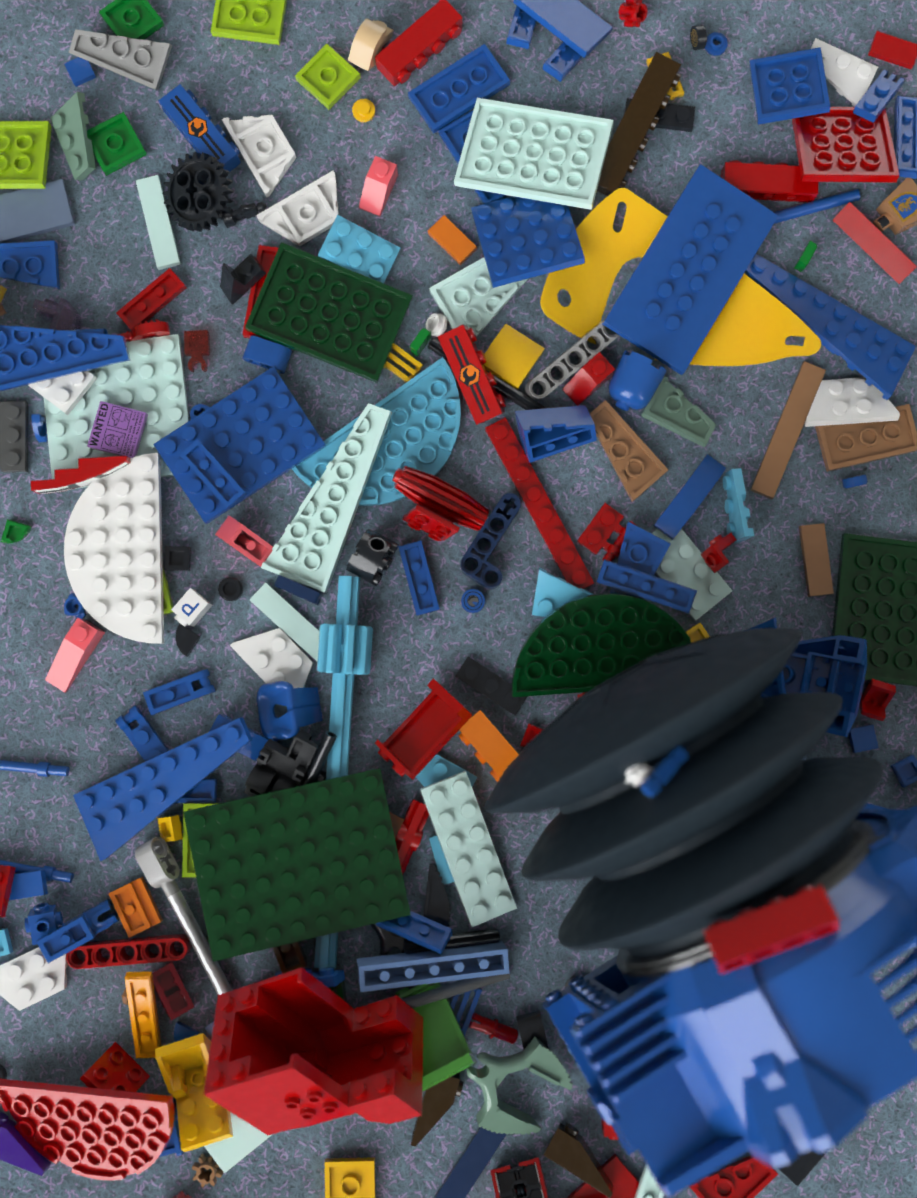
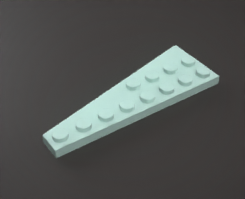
[261,403,392,593]

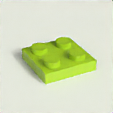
[295,43,361,110]

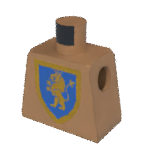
[873,178,917,235]

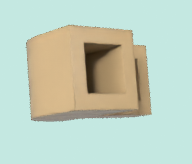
[348,18,394,71]

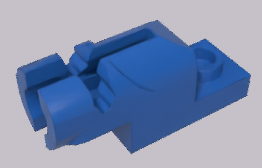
[36,899,120,963]

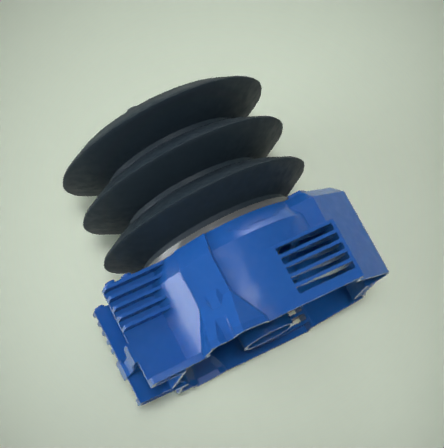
[484,628,917,1197]

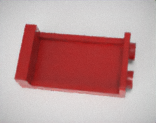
[375,678,473,780]

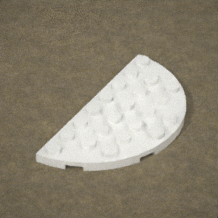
[64,453,164,644]

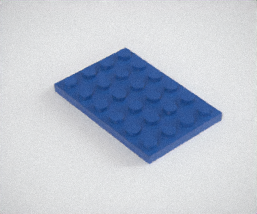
[153,367,326,524]

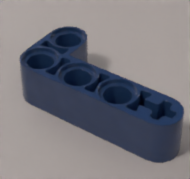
[461,493,521,590]

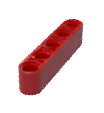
[66,934,192,969]

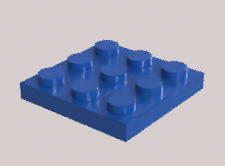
[749,47,830,125]

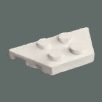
[222,115,296,198]
[256,171,339,246]
[805,377,900,427]
[230,628,313,688]
[0,947,68,1011]

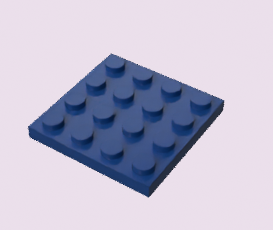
[471,196,585,288]

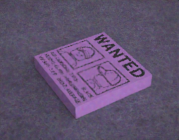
[87,401,148,458]

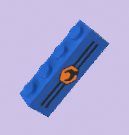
[158,84,241,172]

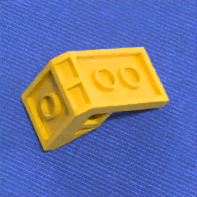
[155,1033,233,1152]

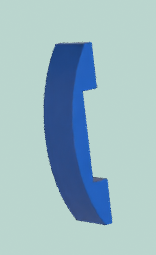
[653,454,726,540]

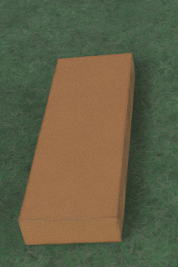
[799,523,834,597]

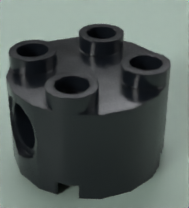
[346,529,399,587]

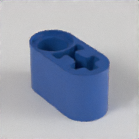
[242,336,292,374]

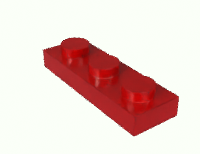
[116,268,187,330]

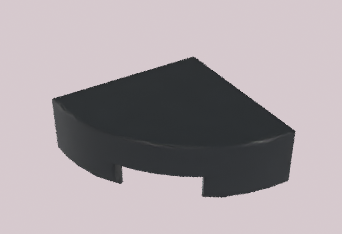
[176,624,201,657]

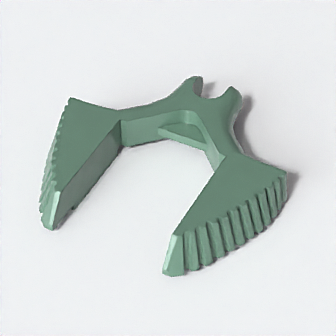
[467,1037,573,1135]

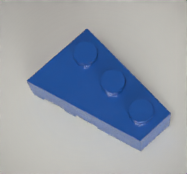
[515,405,597,463]

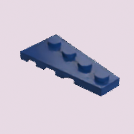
[0,241,60,289]

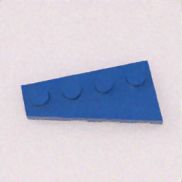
[610,522,671,599]

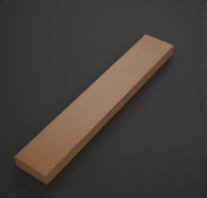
[750,361,826,499]

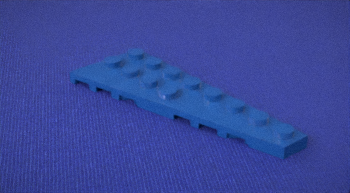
[73,717,253,861]

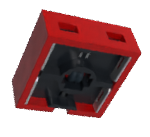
[490,1158,549,1198]

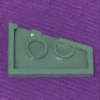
[641,376,716,447]

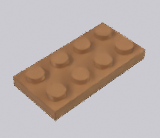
[815,404,917,472]

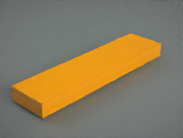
[125,971,162,1058]

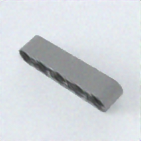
[525,320,619,400]

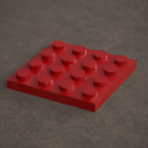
[792,107,899,183]

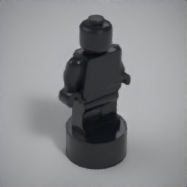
[222,202,267,228]

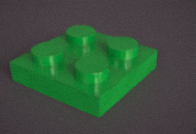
[99,0,164,40]
[87,112,147,176]

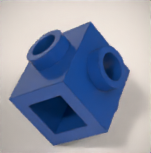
[25,903,63,945]

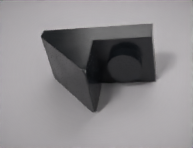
[220,254,266,304]

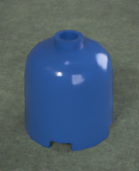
[608,350,667,412]

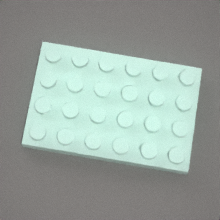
[454,98,614,210]

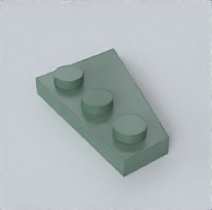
[50,92,96,181]

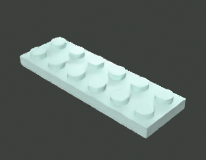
[420,771,517,927]

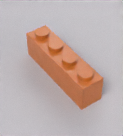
[458,710,519,782]

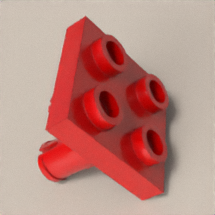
[80,1042,150,1092]

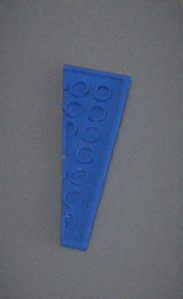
[744,254,916,400]

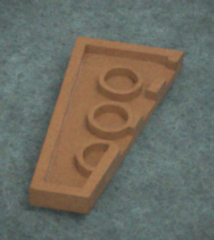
[590,400,668,502]

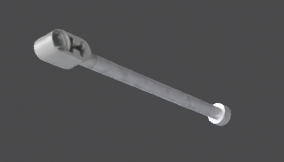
[135,837,232,995]

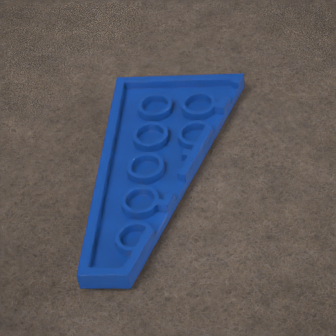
[0,325,130,391]

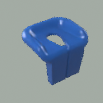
[256,681,323,741]

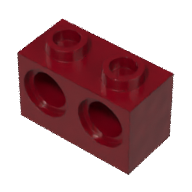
[152,962,194,1021]

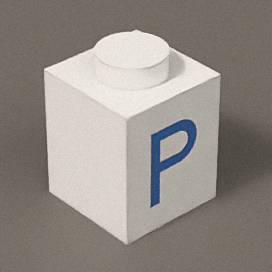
[171,588,212,627]

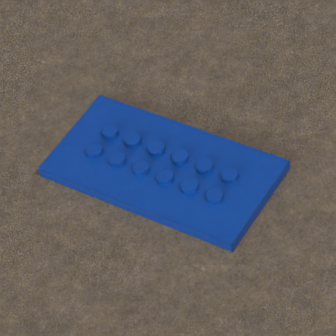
[602,164,778,375]

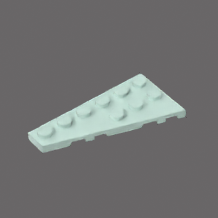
[429,257,529,337]

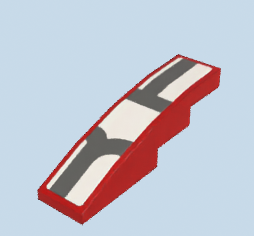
[31,456,131,494]

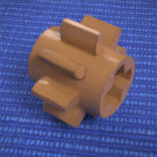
[192,1153,224,1188]

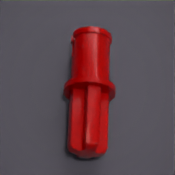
[469,1012,518,1044]

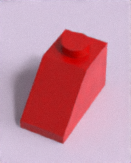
[562,352,615,406]

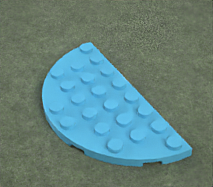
[292,357,461,506]

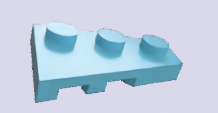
[723,468,754,543]

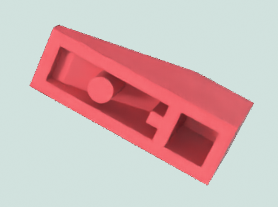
[45,618,105,693]

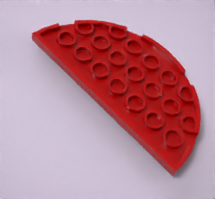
[0,1079,174,1181]

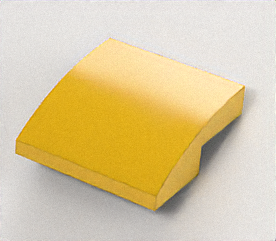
[484,324,545,390]

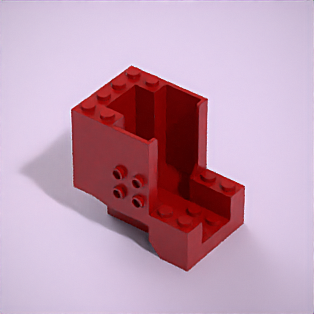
[203,967,423,1135]

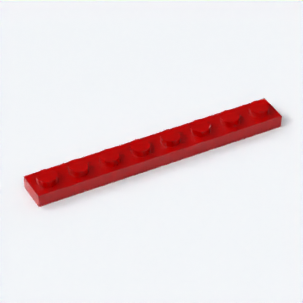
[485,417,594,589]

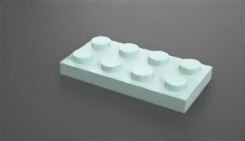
[652,529,732,621]

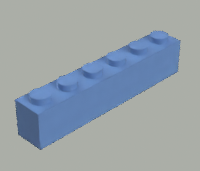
[356,941,510,992]

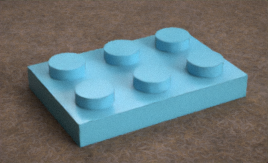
[317,215,400,284]

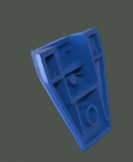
[783,635,867,737]

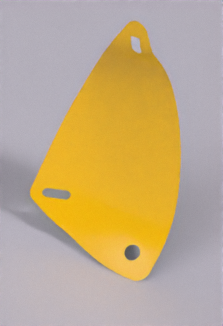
[540,188,821,366]

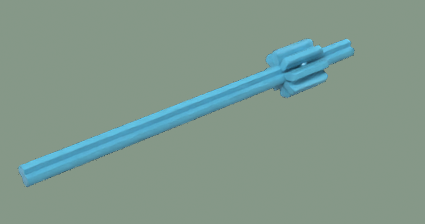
[314,576,373,970]

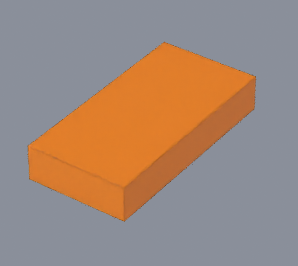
[428,215,477,265]

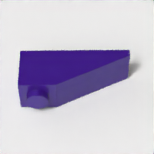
[0,1112,51,1176]

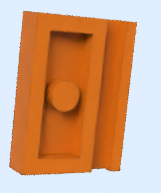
[108,876,163,938]

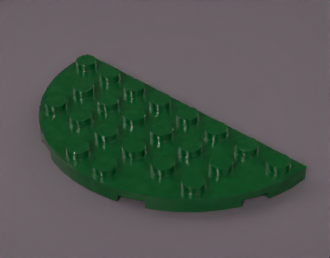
[512,593,692,697]

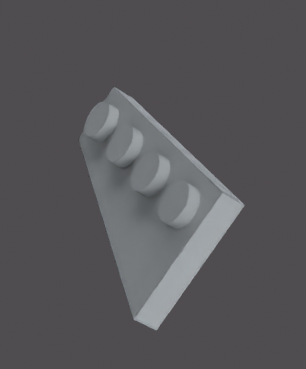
[69,29,172,91]

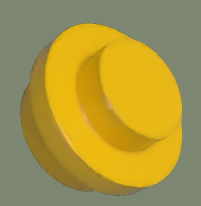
[352,99,375,122]

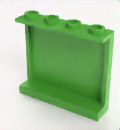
[395,982,477,1092]

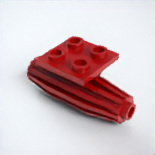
[392,466,489,541]

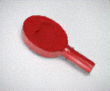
[117,319,170,342]

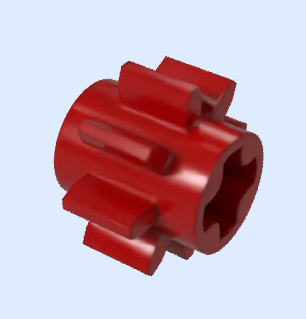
[619,0,647,27]

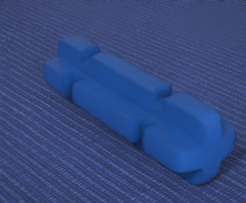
[640,745,689,798]

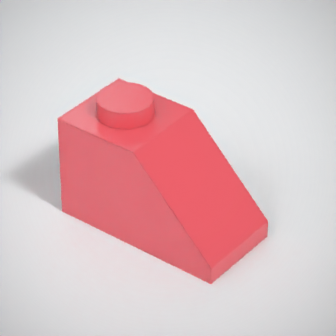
[359,156,398,217]
[215,516,273,567]

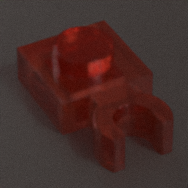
[184,330,210,372]

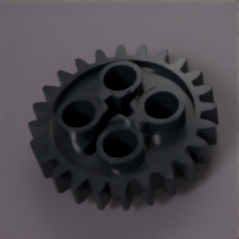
[163,152,234,232]

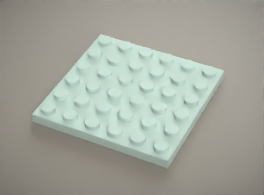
[43,334,190,489]

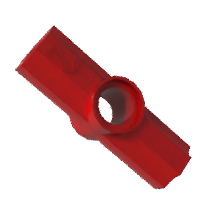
[395,799,429,875]

